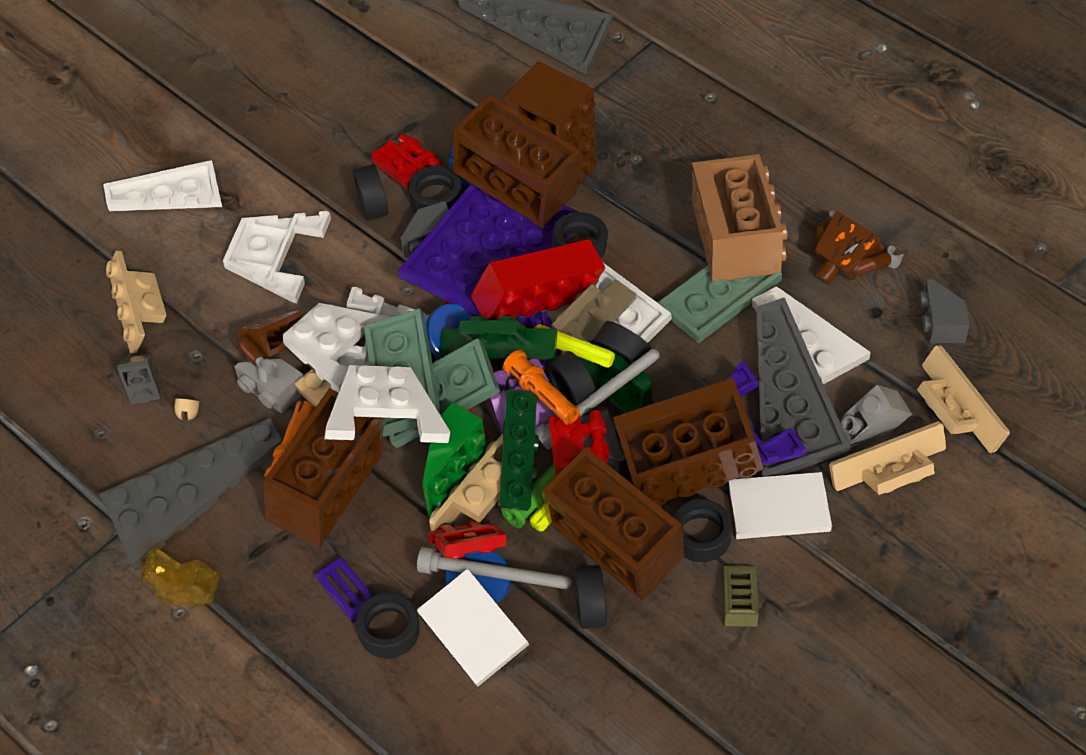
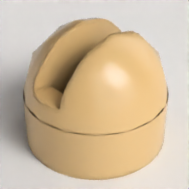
[174,399,200,421]

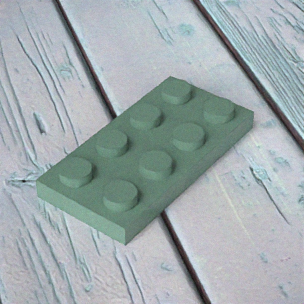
[658,265,782,344]
[364,308,441,437]
[389,338,500,448]

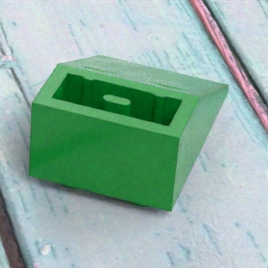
[422,402,486,518]

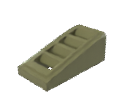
[724,566,759,627]

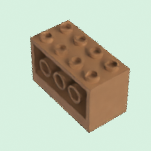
[692,154,787,281]

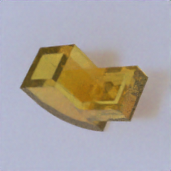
[140,549,220,607]

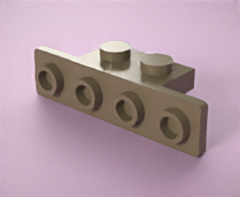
[539,280,637,370]

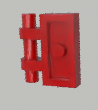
[371,134,442,190]
[549,410,610,476]
[428,520,506,559]

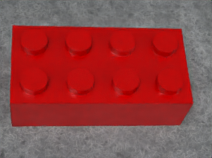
[471,239,606,320]

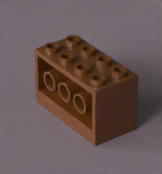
[504,61,597,190]
[452,94,582,229]
[613,378,764,506]
[263,388,384,547]
[541,447,685,601]

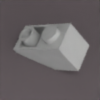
[234,358,303,413]
[839,385,912,448]

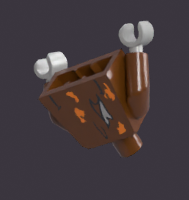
[814,211,904,285]
[236,310,303,382]

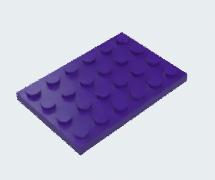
[398,184,578,316]

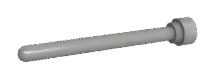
[535,349,660,450]
[417,547,572,589]

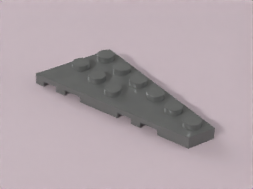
[458,0,613,75]
[756,297,851,477]
[100,418,282,570]

